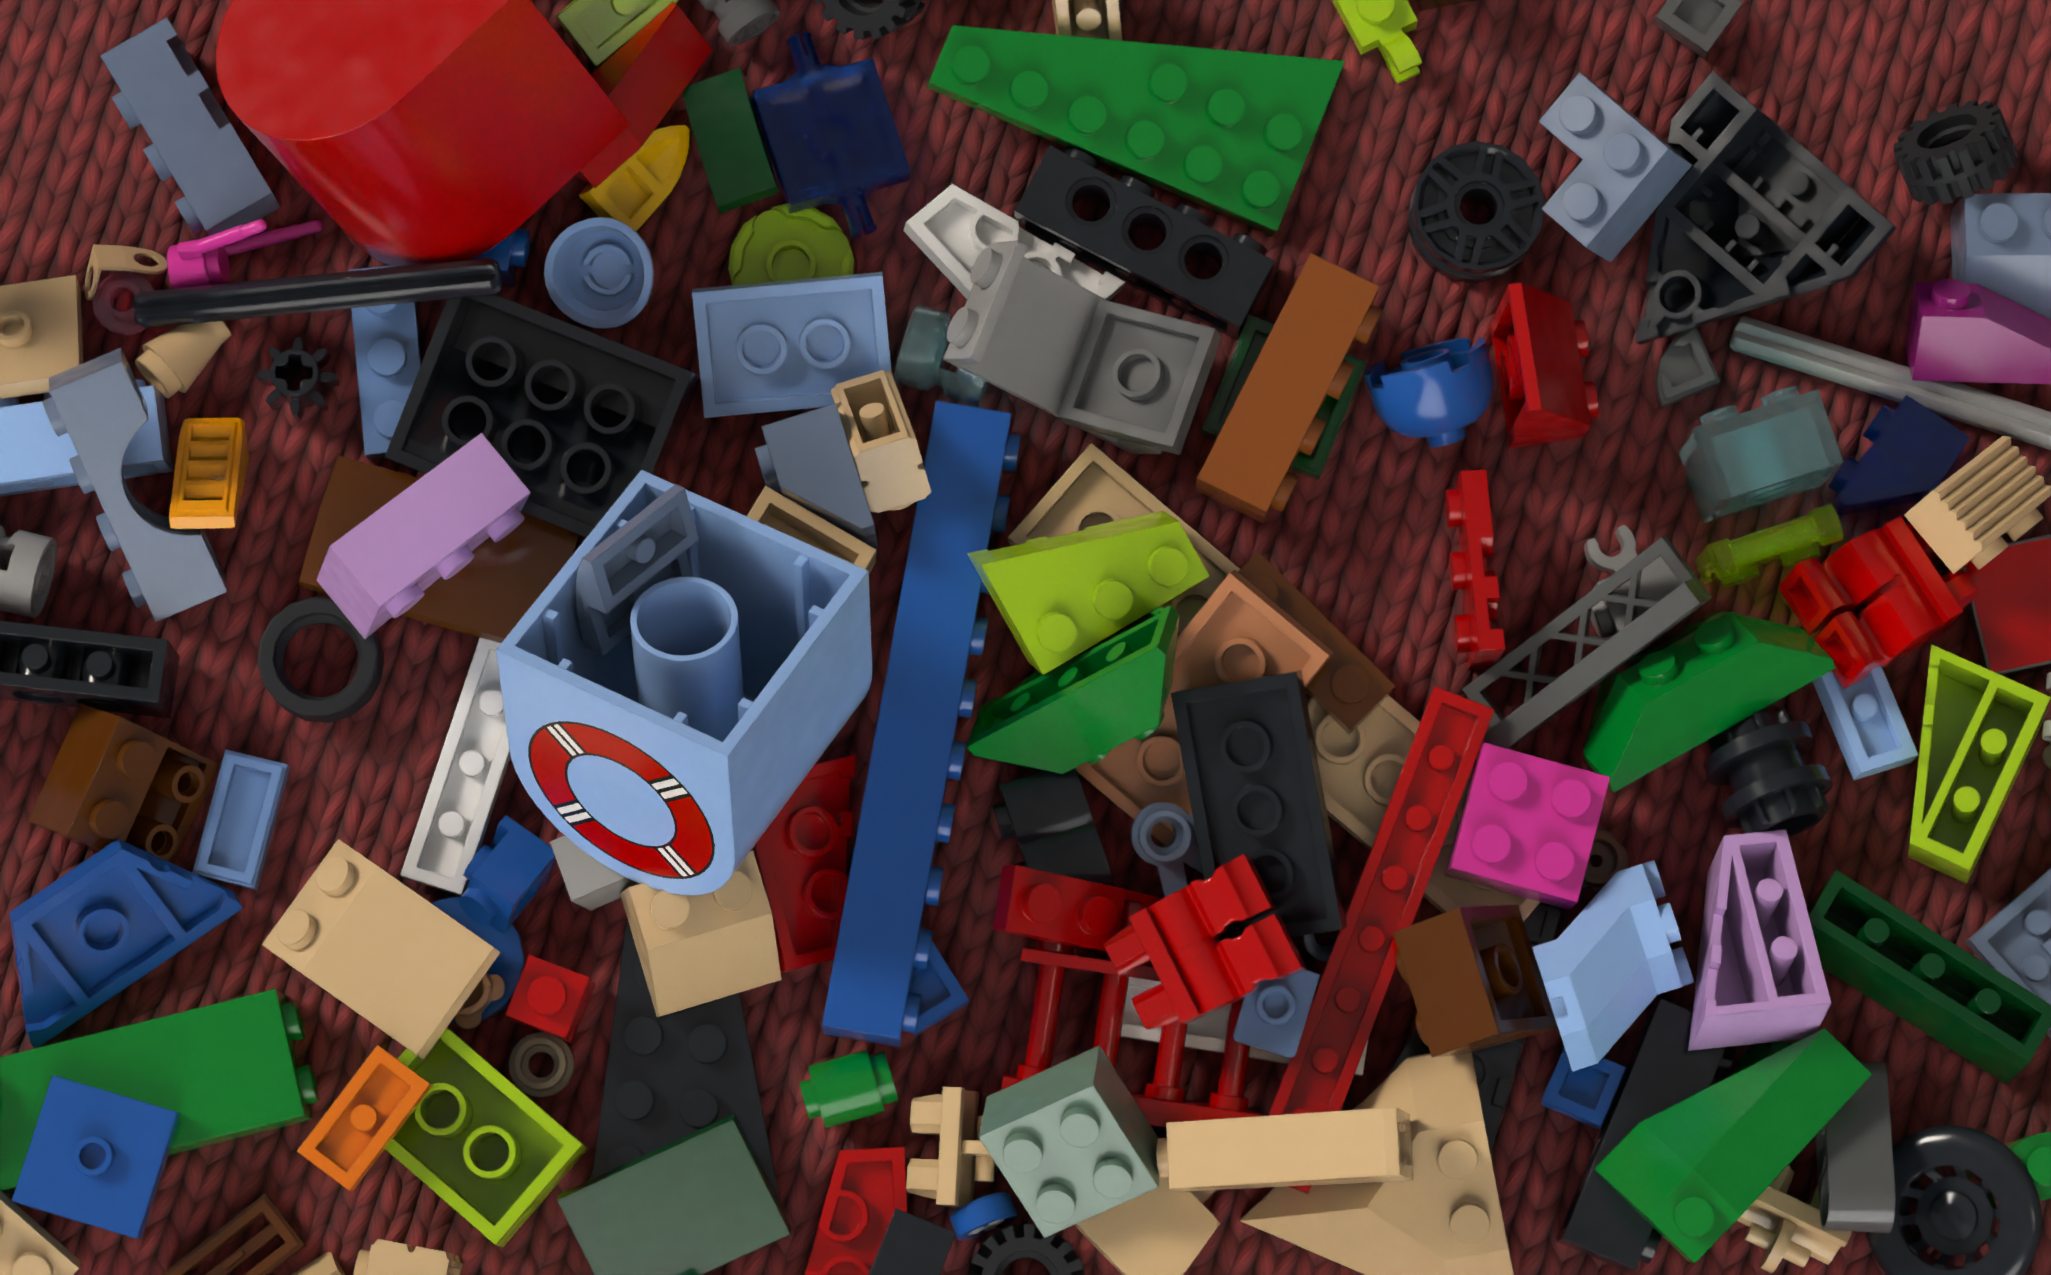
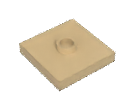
[0,275,83,399]

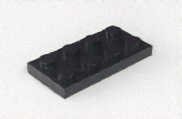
[1171,670,1347,941]

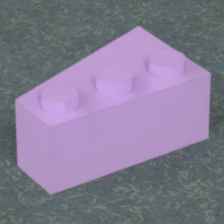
[316,433,531,639]
[1688,830,1831,1051]

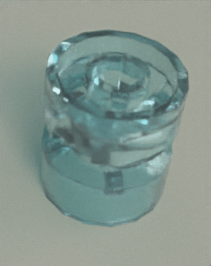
[894,303,988,408]

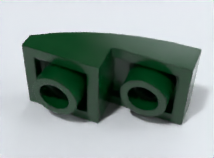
[682,67,780,213]

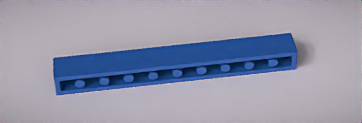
[822,400,1021,1047]

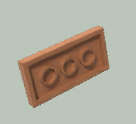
[1075,570,1334,845]

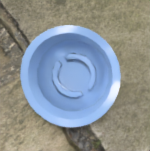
[544,217,654,329]

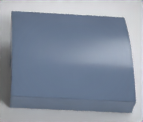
[575,484,699,656]

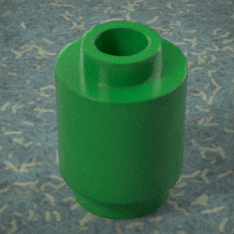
[799,1049,899,1128]

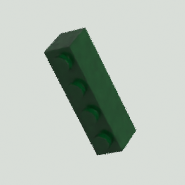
[1807,870,2051,1084]

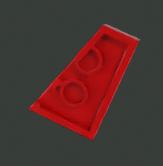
[1445,470,1505,670]
[751,755,856,973]
[804,1147,908,1275]

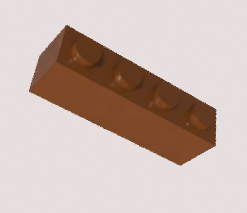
[1195,253,1383,523]

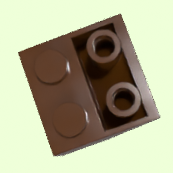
[28,704,219,864]

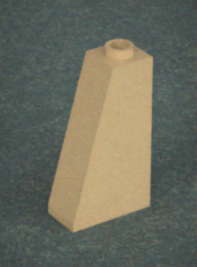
[1157,1107,1413,1191]

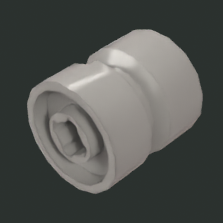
[0,525,57,619]

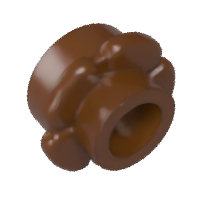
[1581,829,1628,892]

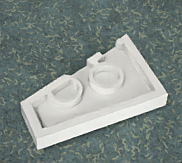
[903,184,1125,301]

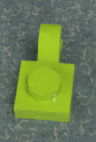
[1332,0,1422,85]

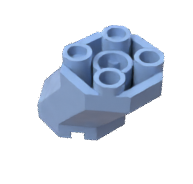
[1532,860,1694,1071]

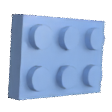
[692,272,891,418]

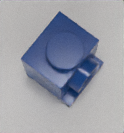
[459,815,556,934]

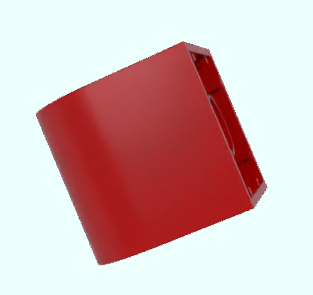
[216,0,630,267]

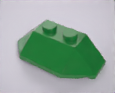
[966,605,1180,774]
[1582,612,1836,793]

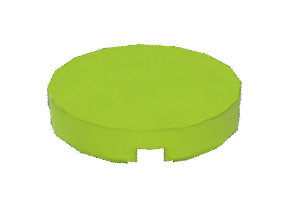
[728,203,855,285]

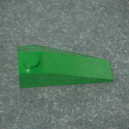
[1594,1028,1872,1263]

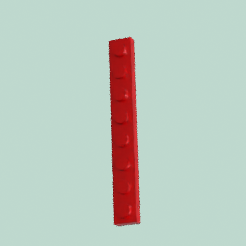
[1268,686,1495,1194]

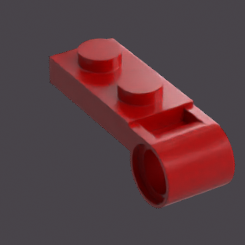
[993,865,1163,964]

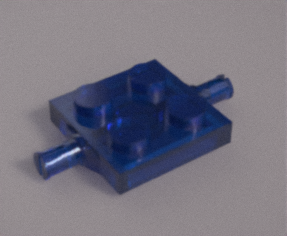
[752,32,911,238]

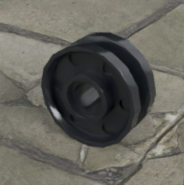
[1407,141,1545,284]

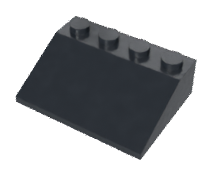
[385,294,700,537]

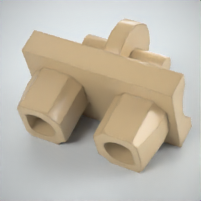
[906,1087,995,1208]
[1737,1166,1852,1273]

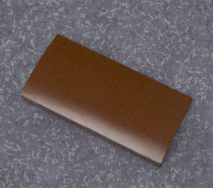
[299,455,583,643]

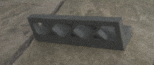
[1462,536,1712,750]

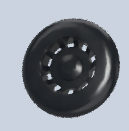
[1865,1125,2042,1275]

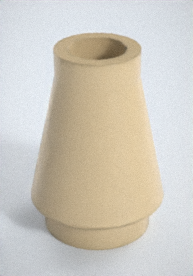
[135,321,231,399]

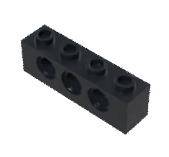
[1014,145,1275,340]
[0,621,180,718]

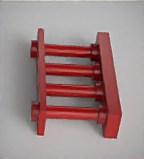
[1001,939,1261,1128]

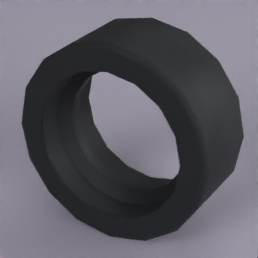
[257,597,384,723]

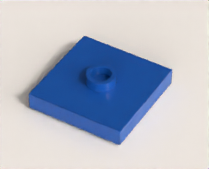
[12,1075,181,1240]

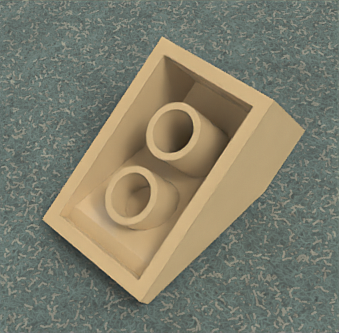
[262,839,501,1060]

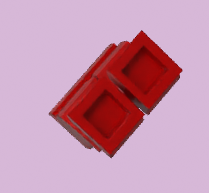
[1778,516,1978,690]
[1104,854,1307,1030]

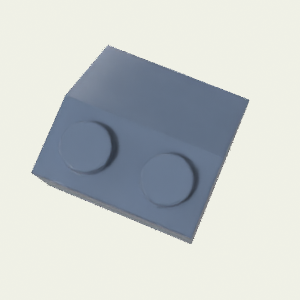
[1950,193,2051,319]
[755,403,878,548]

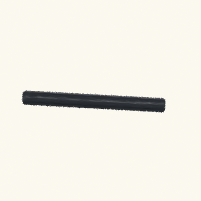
[133,257,502,328]

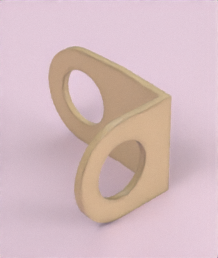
[85,244,167,301]

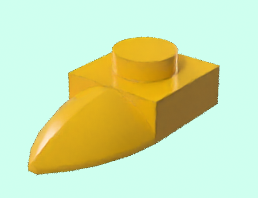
[579,125,690,231]

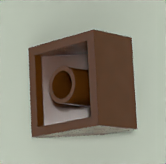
[1393,905,1557,1058]

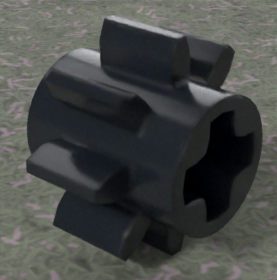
[257,337,340,421]

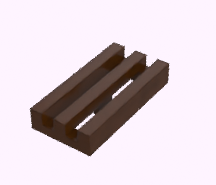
[161,1194,307,1275]

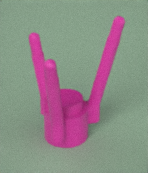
[167,219,323,289]

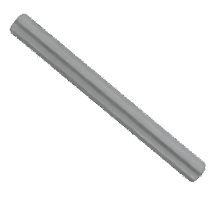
[1730,316,2051,450]

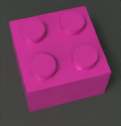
[1445,743,1610,910]

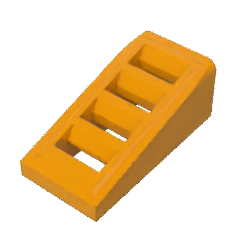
[169,418,249,529]

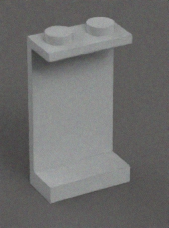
[943,240,1162,454]

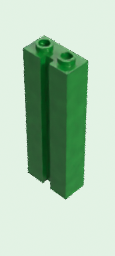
[0,989,319,1196]

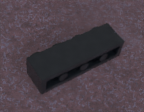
[1556,999,1736,1272]

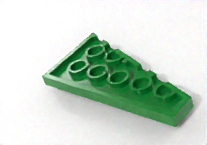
[926,25,1345,236]

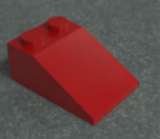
[1490,283,1599,448]

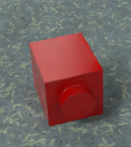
[505,955,596,1044]

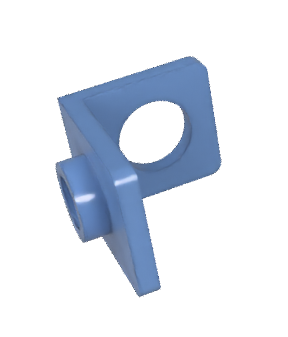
[1233,970,1321,1058]

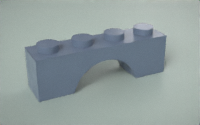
[42,348,227,622]

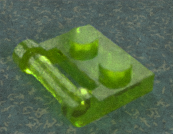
[1695,504,1843,587]

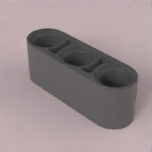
[1815,1061,1895,1233]

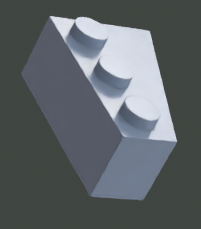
[100,17,281,236]

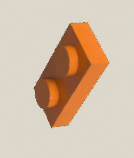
[297,1045,432,1192]

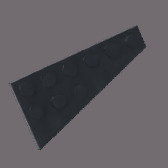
[592,919,782,1207]

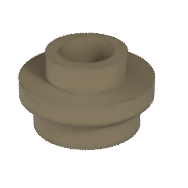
[509,1032,574,1098]

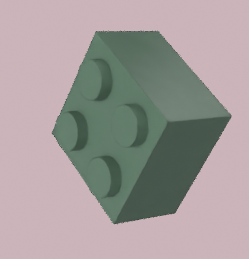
[979,1045,1160,1238]

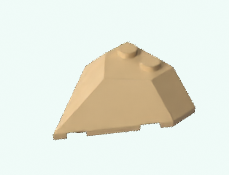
[1240,1052,1514,1275]

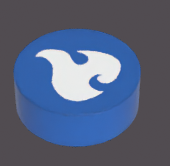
[949,1192,1018,1241]

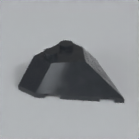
[1636,71,1897,345]

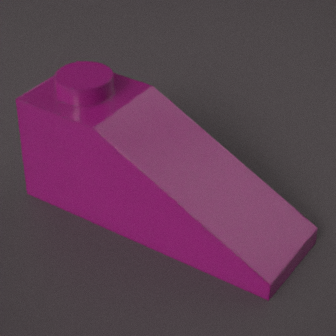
[1904,279,2051,384]

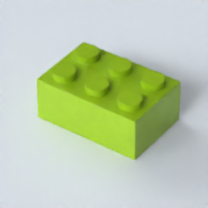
[385,1027,588,1247]

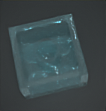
[1679,386,1843,523]

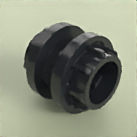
[1703,706,1833,838]

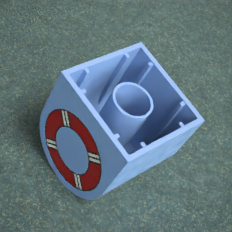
[496,470,872,895]

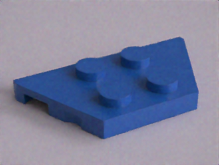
[9,839,243,1048]

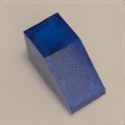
[1827,395,1970,516]

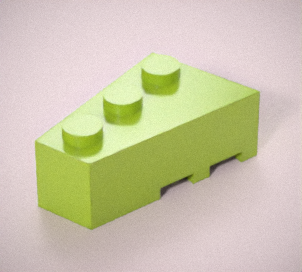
[967,511,1210,675]
[1908,644,2051,884]

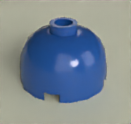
[1364,337,1494,447]

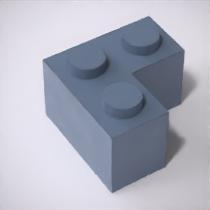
[1538,72,1692,263]

